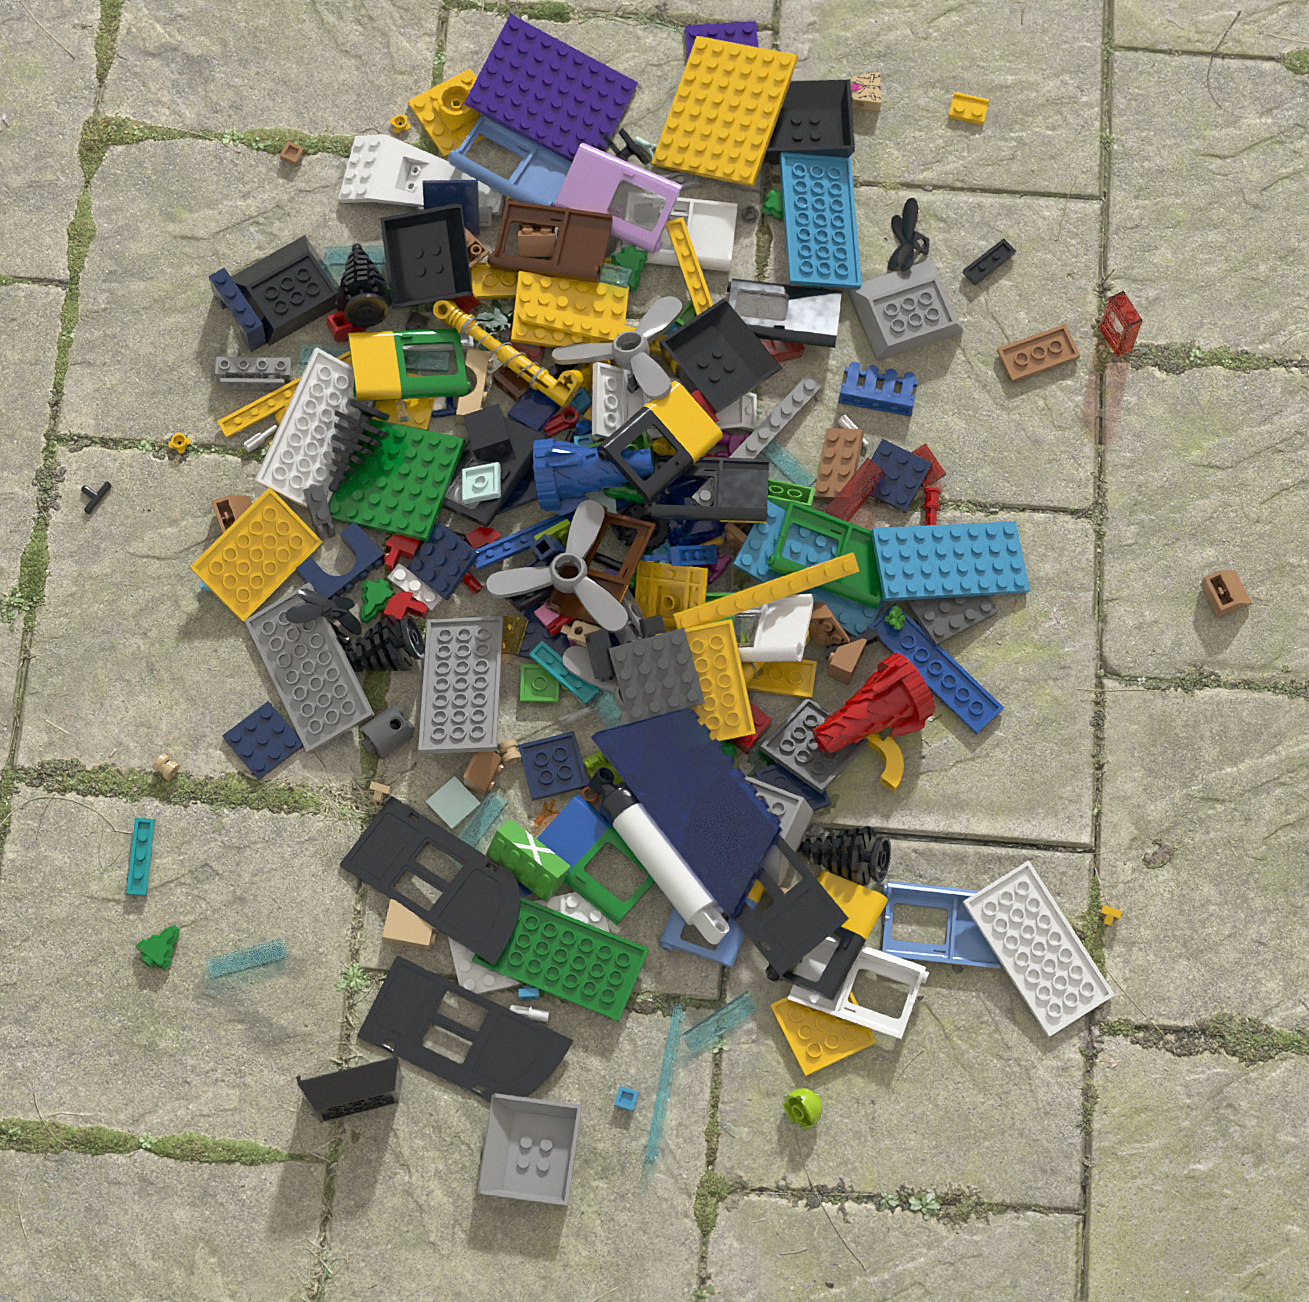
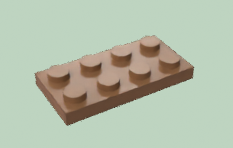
[997,324,1080,383]
[814,428,864,501]

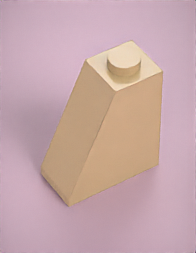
[382,899,437,950]

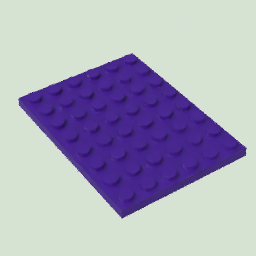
[464,14,638,162]

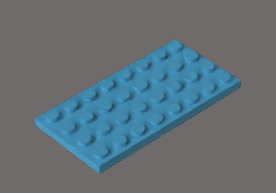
[779,152,862,289]
[732,501,884,637]
[871,521,1030,601]

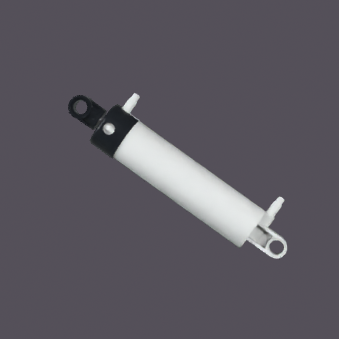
[589,767,729,945]

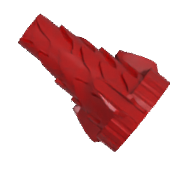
[811,652,935,753]

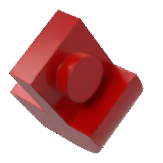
[326,311,367,342]
[465,527,504,565]
[384,534,422,572]
[383,592,429,623]

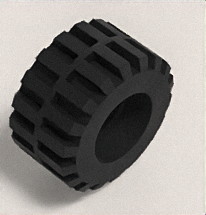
[619,503,671,551]

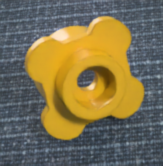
[390,115,410,134]
[168,432,191,454]

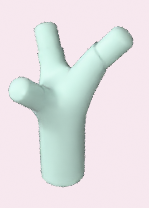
[634,136,657,159]

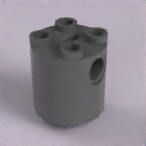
[360,705,415,759]

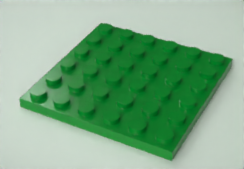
[328,419,466,542]

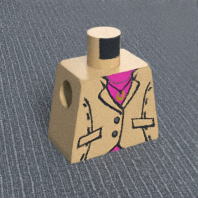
[850,72,881,111]
[560,621,602,649]

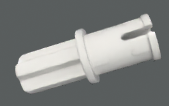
[510,1005,550,1023]

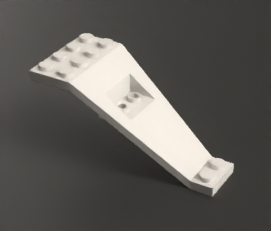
[338,134,506,215]
[592,362,757,439]

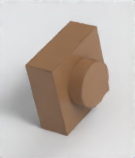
[280,141,305,165]

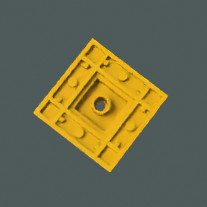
[408,69,486,160]
[635,560,708,632]

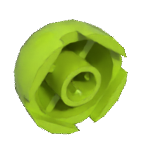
[783,1088,823,1130]

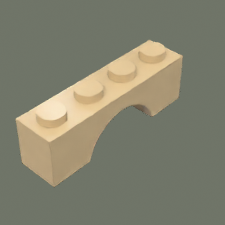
[456,349,493,424]

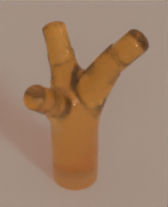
[534,799,560,826]

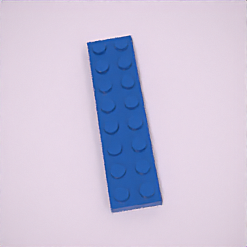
[868,603,1004,735]

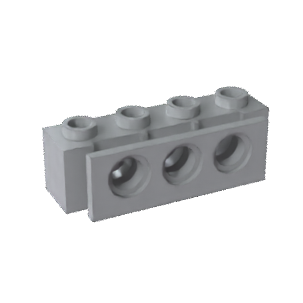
[215,357,293,392]
[614,588,645,645]

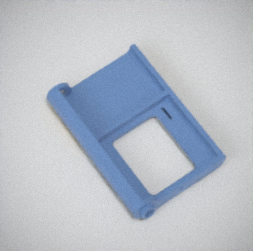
[882,881,1001,969]

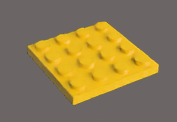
[770,991,877,1077]

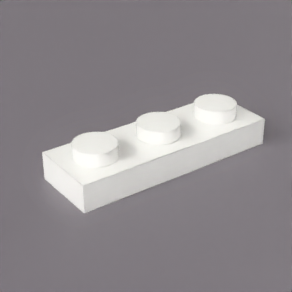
[387,564,443,613]

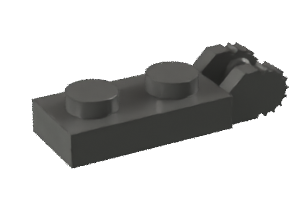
[303,485,336,540]

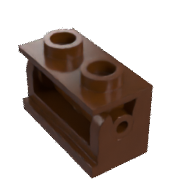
[491,364,534,405]

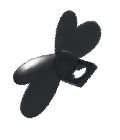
[887,198,930,272]
[286,589,362,635]

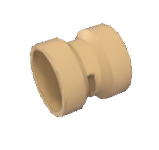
[498,739,522,765]
[152,754,180,780]

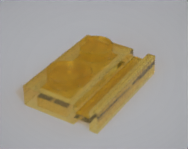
[502,616,529,655]

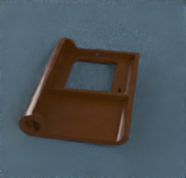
[487,200,613,284]
[545,504,657,626]

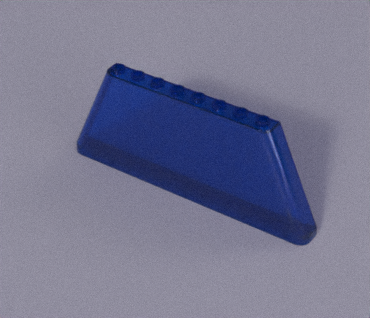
[591,708,783,919]

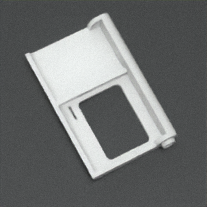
[788,934,929,1039]

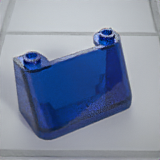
[660,477,725,547]

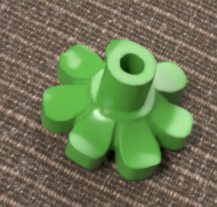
[885,605,906,630]

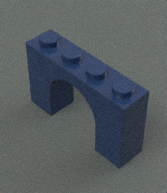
[208,267,267,352]
[296,522,384,600]
[486,534,566,600]

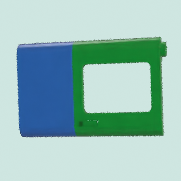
[537,795,656,926]

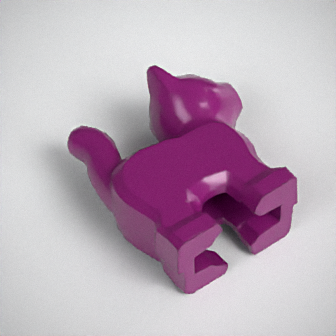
[715,430,749,458]
[693,543,732,584]

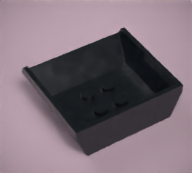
[765,79,855,165]
[380,204,473,310]
[231,235,339,346]
[659,298,783,414]
[296,1051,403,1123]

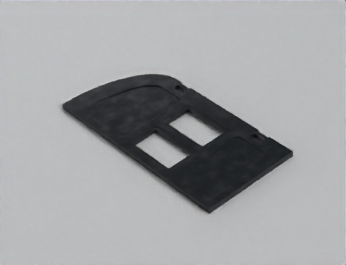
[682,769,849,977]
[339,796,521,967]
[357,955,574,1101]

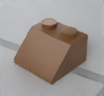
[826,638,867,685]
[463,751,504,797]

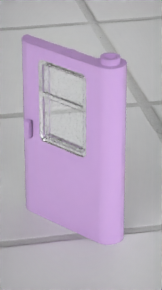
[554,143,683,254]

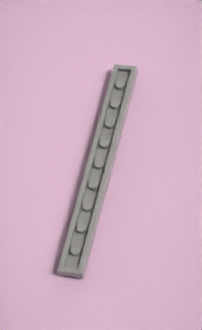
[691,374,822,506]

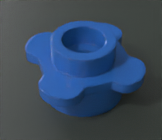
[575,419,592,435]

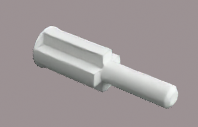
[837,415,868,447]
[243,425,278,453]

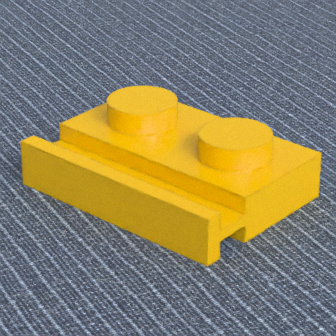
[948,92,989,125]

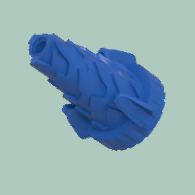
[533,438,654,516]

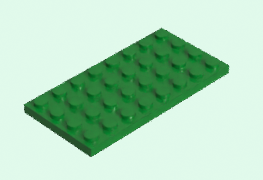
[472,897,649,1022]

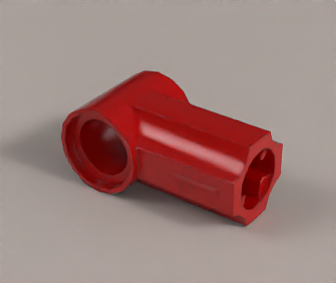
[541,407,579,438]

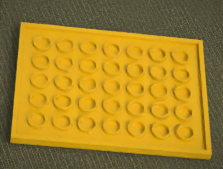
[651,36,799,187]

